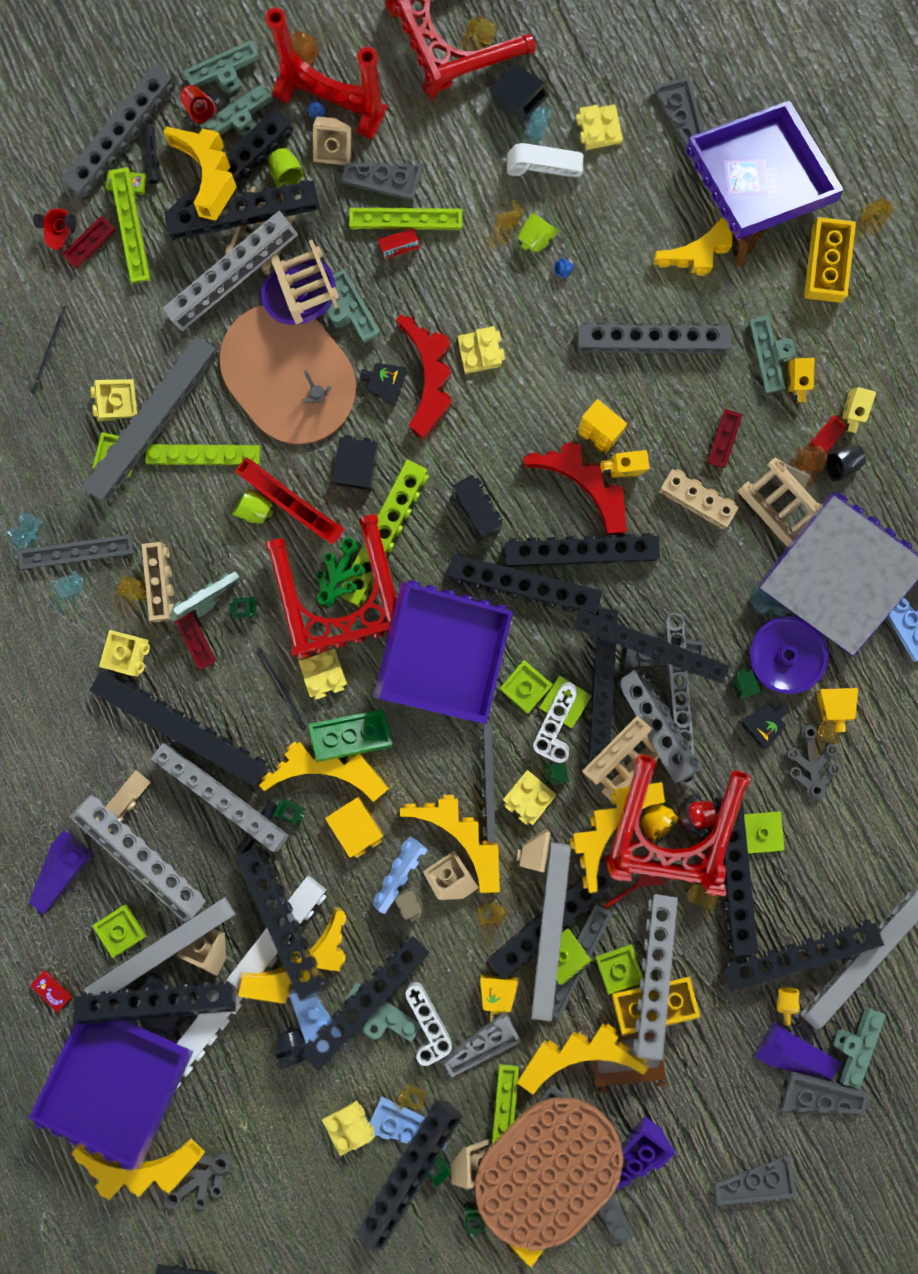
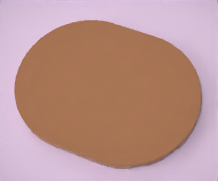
[220,305,356,445]
[475,1097,623,1250]

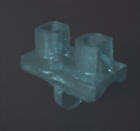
[524,104,554,141]
[7,512,43,549]

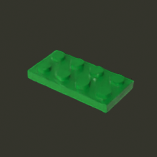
[308,709,393,763]

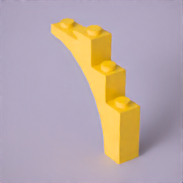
[163,127,236,221]
[654,216,732,276]
[259,742,389,802]
[569,783,665,893]
[400,795,500,893]
[236,907,346,1003]
[517,1024,649,1095]
[71,1139,205,1200]

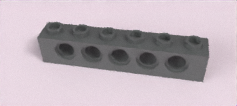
[617,669,701,783]

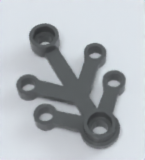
[786,725,840,800]
[164,1153,231,1209]

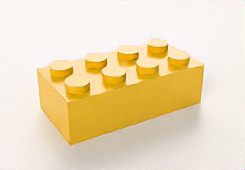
[804,217,856,303]
[612,977,700,1036]

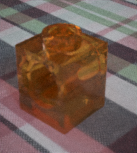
[291,30,319,64]
[796,446,827,471]

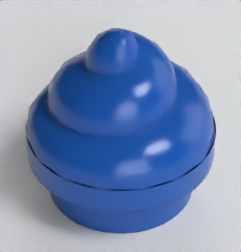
[308,101,326,120]
[554,258,574,278]

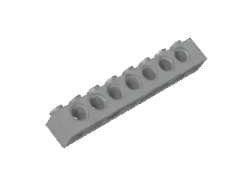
[163,210,298,331]
[151,743,289,852]
[69,795,206,922]
[634,894,678,1061]

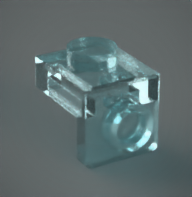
[51,571,84,601]

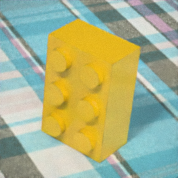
[578,399,627,454]

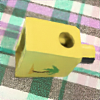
[842,387,876,434]

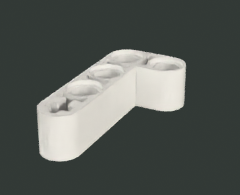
[507,143,583,177]
[533,682,577,763]
[406,982,452,1066]

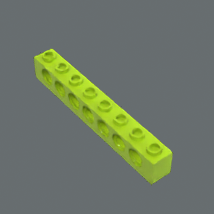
[340,459,429,607]

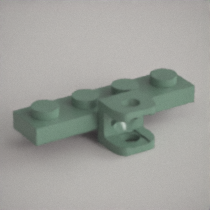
[184,40,260,94]
[200,85,272,138]
[327,269,380,343]
[749,315,796,394]
[169,572,240,622]
[345,982,421,1042]
[833,1007,886,1090]

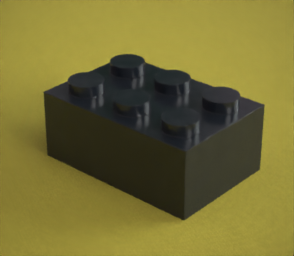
[452,474,503,541]

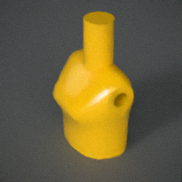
[776,987,799,1025]

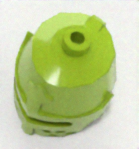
[269,148,303,188]
[518,212,559,253]
[232,488,273,524]

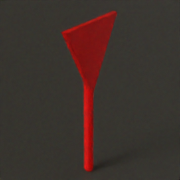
[603,874,666,909]

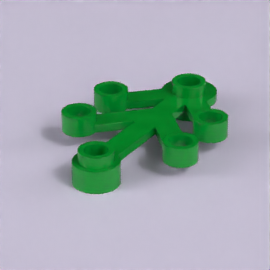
[315,537,365,608]

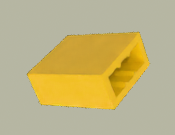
[325,796,384,858]

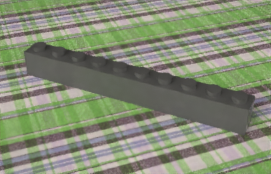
[83,336,218,505]

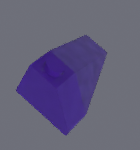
[29,830,93,915]
[753,1022,842,1080]
[615,1116,675,1191]

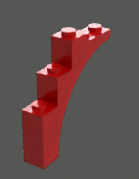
[396,314,452,440]
[523,442,627,535]
[235,457,345,545]

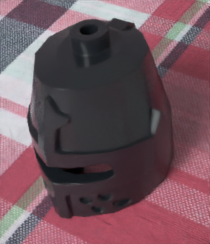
[826,444,866,482]
[275,1026,306,1069]

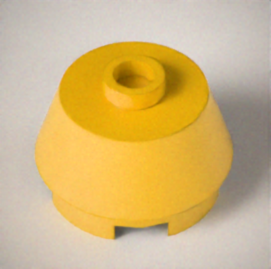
[639,803,679,842]

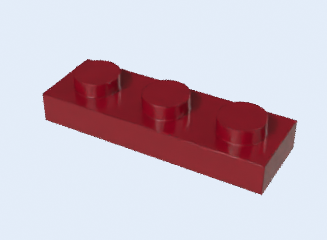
[61,215,116,270]
[706,408,743,469]
[175,611,217,670]

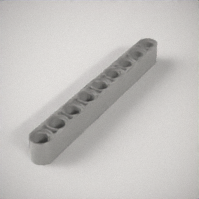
[664,613,696,786]
[531,842,571,1021]
[801,887,918,1030]
[83,897,236,1006]

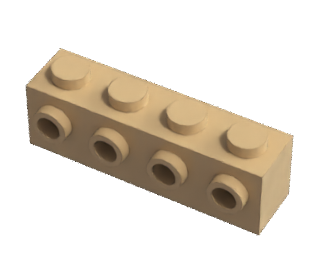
[658,469,739,530]
[141,542,174,622]

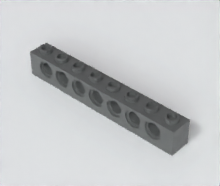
[61,64,176,200]
[577,322,731,354]

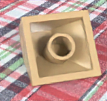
[313,117,351,165]
[516,829,550,872]
[423,850,479,900]
[177,928,226,976]
[451,1138,492,1189]

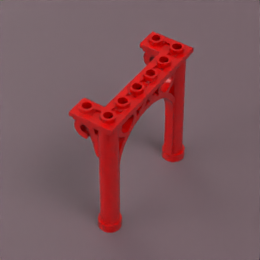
[384,0,536,100]
[265,7,388,140]
[265,514,397,660]
[604,755,751,896]

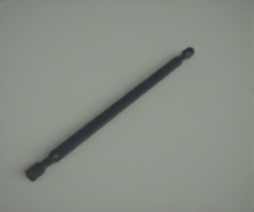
[32,306,67,391]
[257,648,306,728]

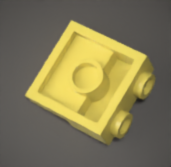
[576,105,623,150]
[457,326,505,374]
[90,379,137,421]
[99,630,150,677]
[299,649,348,700]
[503,770,557,825]
[322,1100,375,1156]

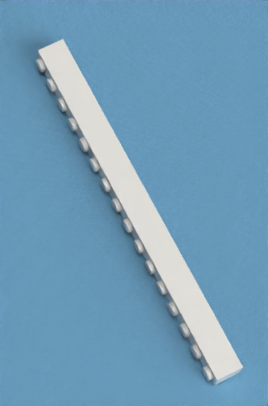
[176,876,326,1090]

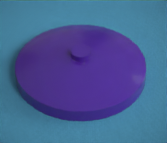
[261,259,336,325]
[749,616,828,694]

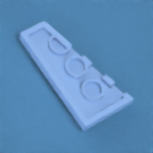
[887,598,918,662]
[373,836,428,914]
[289,989,346,1052]
[369,1097,447,1151]

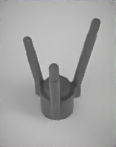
[302,370,332,405]

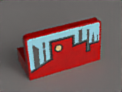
[378,228,419,259]

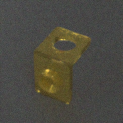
[477,901,506,926]
[397,1084,427,1110]

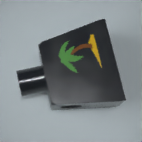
[359,363,407,406]
[739,704,788,749]

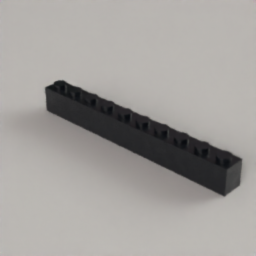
[89,669,270,787]

